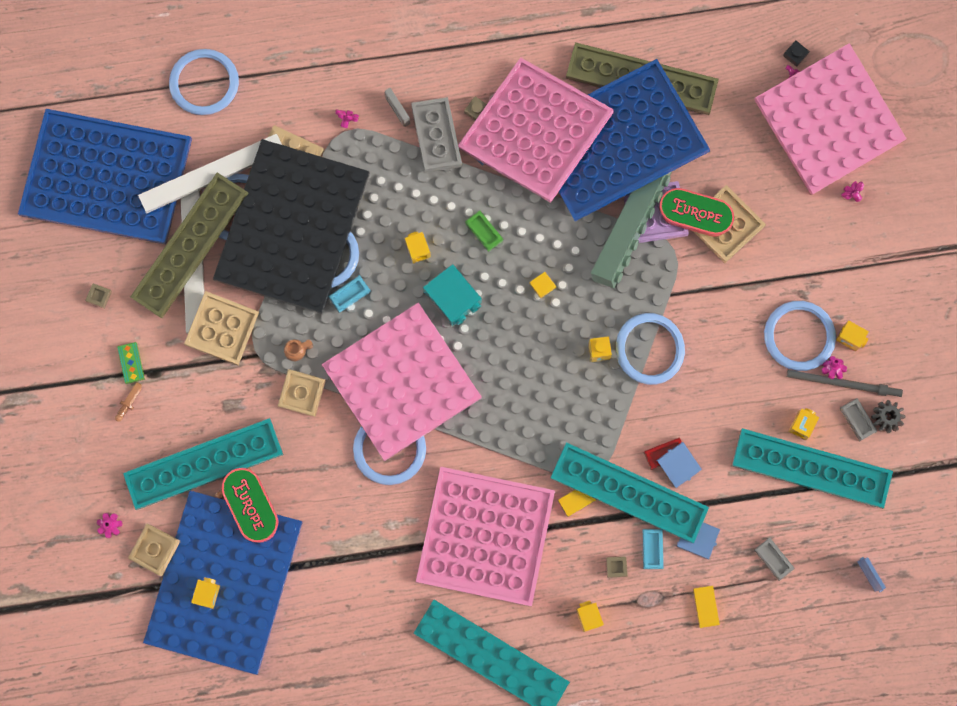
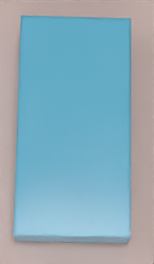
[329,275,371,313]
[642,529,664,569]

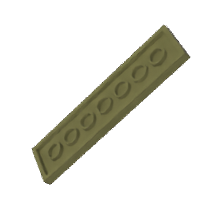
[566,42,719,115]
[130,172,248,318]

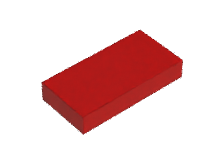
[644,437,682,470]

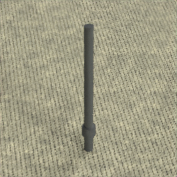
[787,370,903,397]

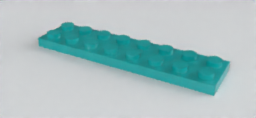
[123,418,284,510]
[732,428,893,509]
[550,442,709,543]
[413,600,570,706]

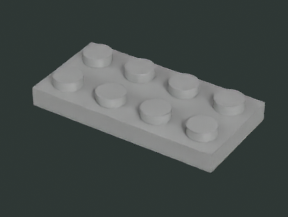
[411,97,462,173]

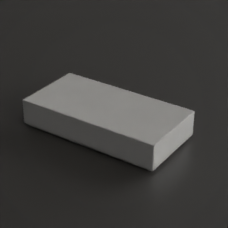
[384,88,410,127]
[840,398,877,442]
[754,538,795,581]

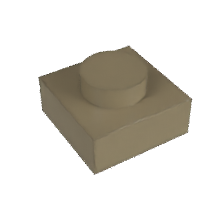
[464,96,487,121]
[85,283,112,309]
[606,557,628,578]

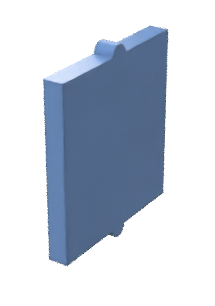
[657,442,702,488]
[677,523,720,560]
[857,557,886,592]

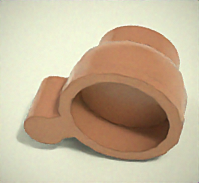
[284,339,313,361]

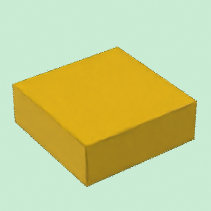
[529,272,556,299]

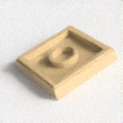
[278,369,326,417]
[128,523,180,576]

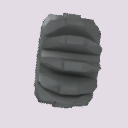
[871,400,906,433]

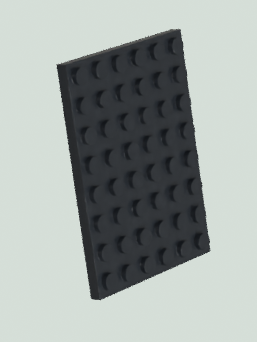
[213,139,370,314]

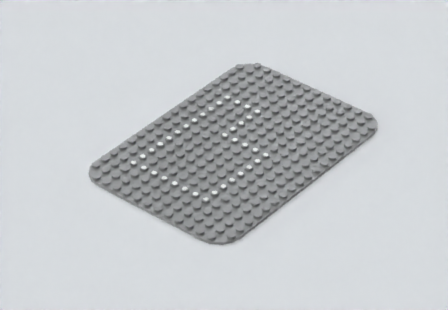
[252,128,678,473]

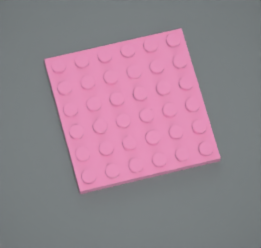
[754,43,906,195]
[458,57,614,203]
[322,302,482,461]
[416,467,555,607]

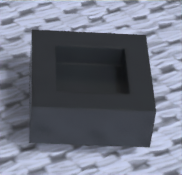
[783,40,810,67]

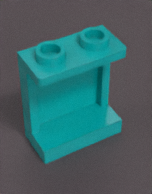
[423,264,482,326]

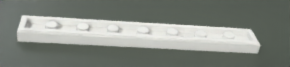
[138,134,282,213]
[181,190,204,334]

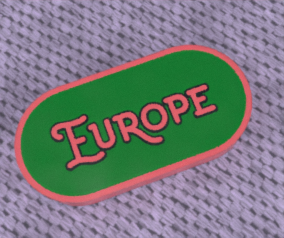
[659,188,734,237]
[222,468,279,543]

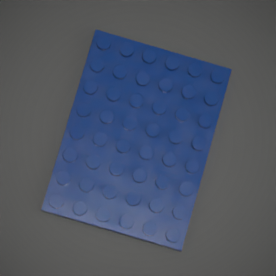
[559,59,710,221]
[18,109,192,245]
[143,491,303,675]

